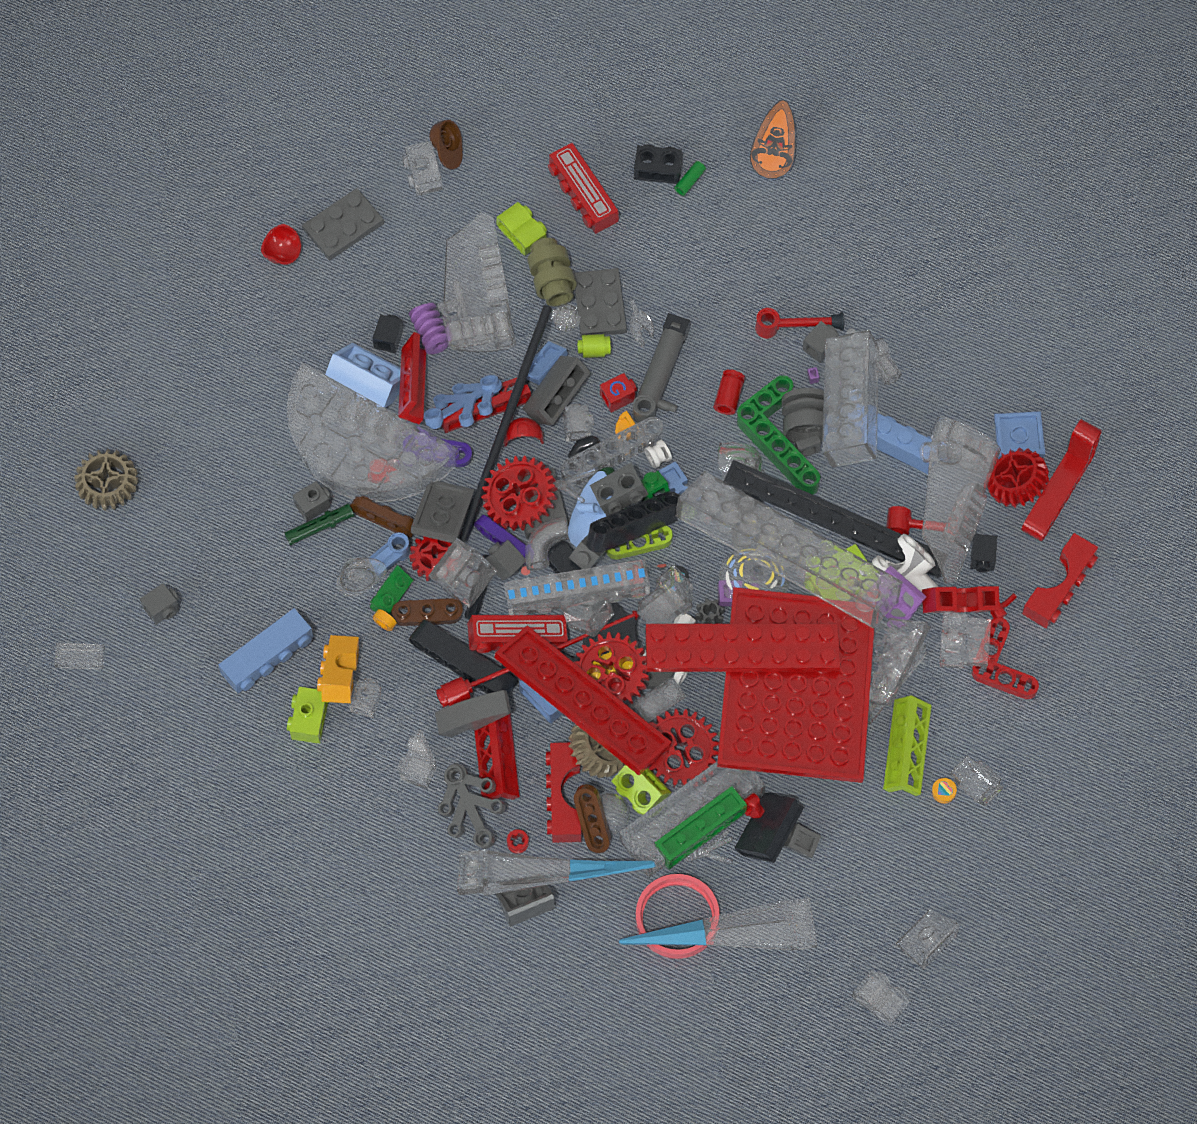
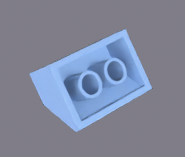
[324,343,401,409]

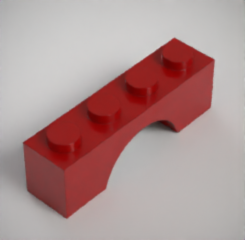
[1022,533,1099,629]
[546,742,581,843]

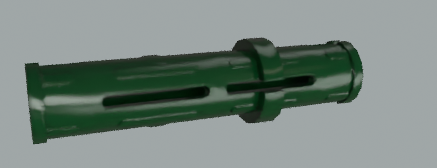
[284,503,354,546]

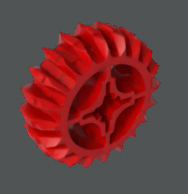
[986,447,1049,508]

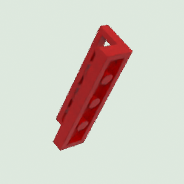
[398,332,426,424]
[435,377,531,433]
[474,714,520,800]

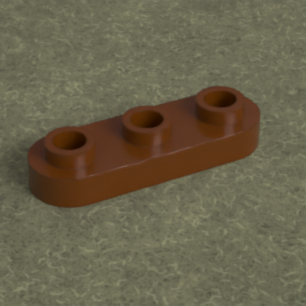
[350,496,414,538]
[392,598,463,626]
[574,784,611,853]

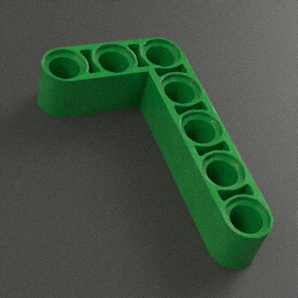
[737,375,820,495]

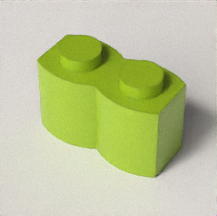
[496,202,547,256]

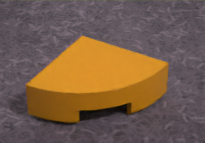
[615,410,638,442]

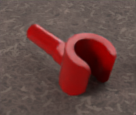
[990,593,1017,618]

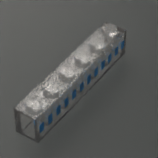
[504,559,650,615]

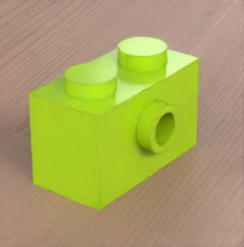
[287,687,328,744]

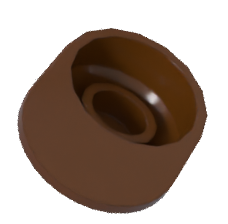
[429,120,463,170]

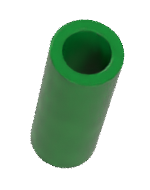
[674,161,706,196]

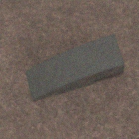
[435,690,511,738]

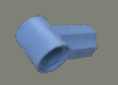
[365,532,410,577]

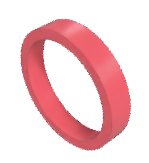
[636,874,719,959]

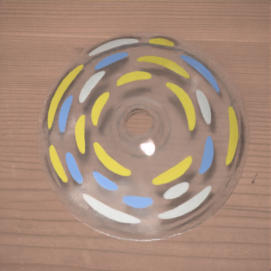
[719,546,790,600]

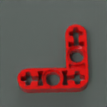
[971,617,1039,699]

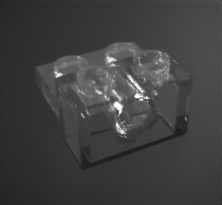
[940,612,991,669]

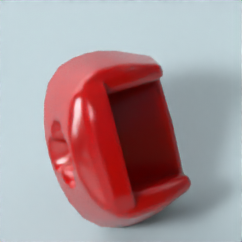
[744,793,765,818]

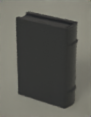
[735,792,804,863]

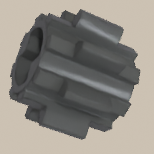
[695,598,724,624]

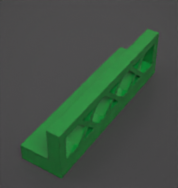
[654,786,747,870]

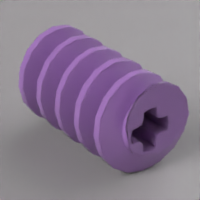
[409,303,451,354]

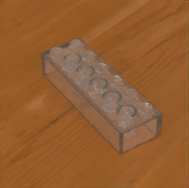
[822,330,879,468]
[619,762,765,878]

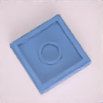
[994,411,1045,459]

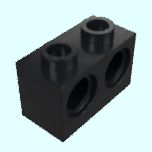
[634,144,682,184]

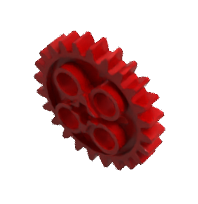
[481,455,558,531]
[574,632,650,704]
[649,709,719,788]

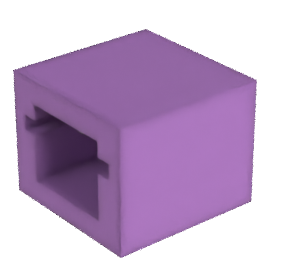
[807,367,819,384]

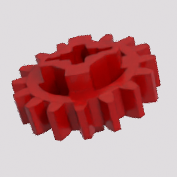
[409,536,461,582]

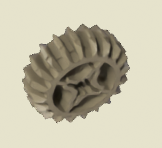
[74,448,138,511]
[568,724,625,778]

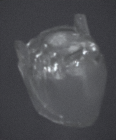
[718,442,765,481]

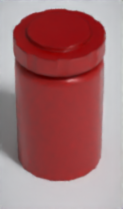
[713,369,745,415]

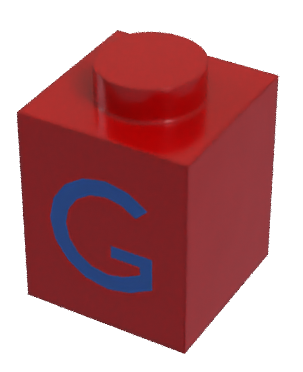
[600,373,637,413]

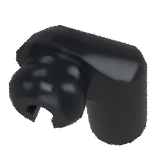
[568,435,601,462]

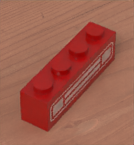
[548,143,619,234]
[467,615,568,653]

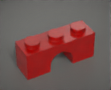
[922,586,1000,613]

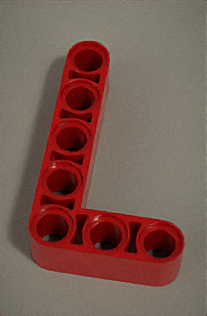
[1021,419,1102,542]

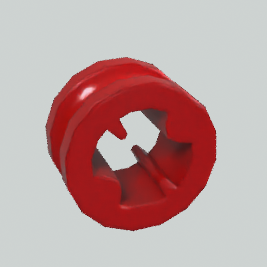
[507,829,529,854]

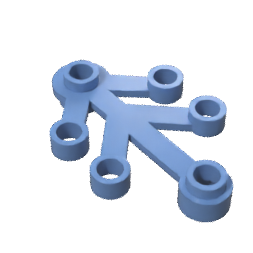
[424,375,502,429]

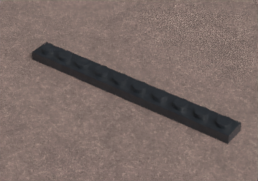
[723,460,949,578]

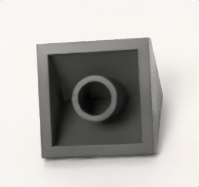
[495,874,555,927]

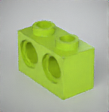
[611,765,672,815]

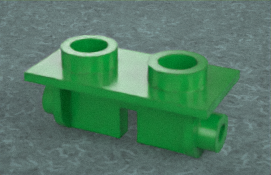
[369,565,413,614]

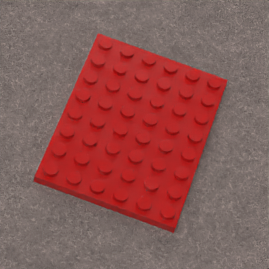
[717,587,876,783]

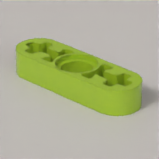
[606,526,673,560]

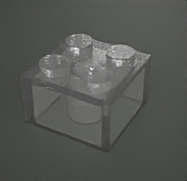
[429,538,498,608]

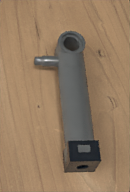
[633,313,690,425]

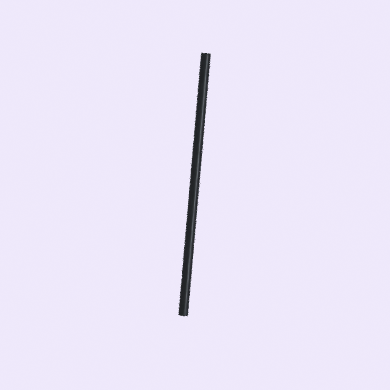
[458,305,552,543]

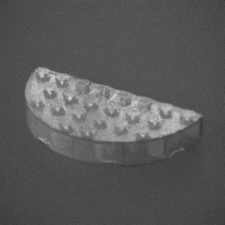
[287,362,461,502]

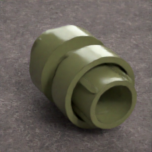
[527,238,577,307]

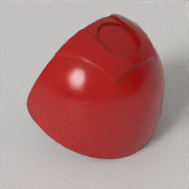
[261,224,301,265]
[504,417,544,446]

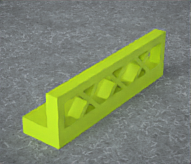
[883,695,931,796]

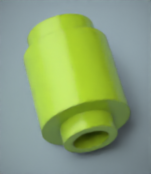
[577,334,611,358]

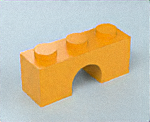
[317,635,359,704]

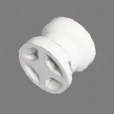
[644,440,672,469]

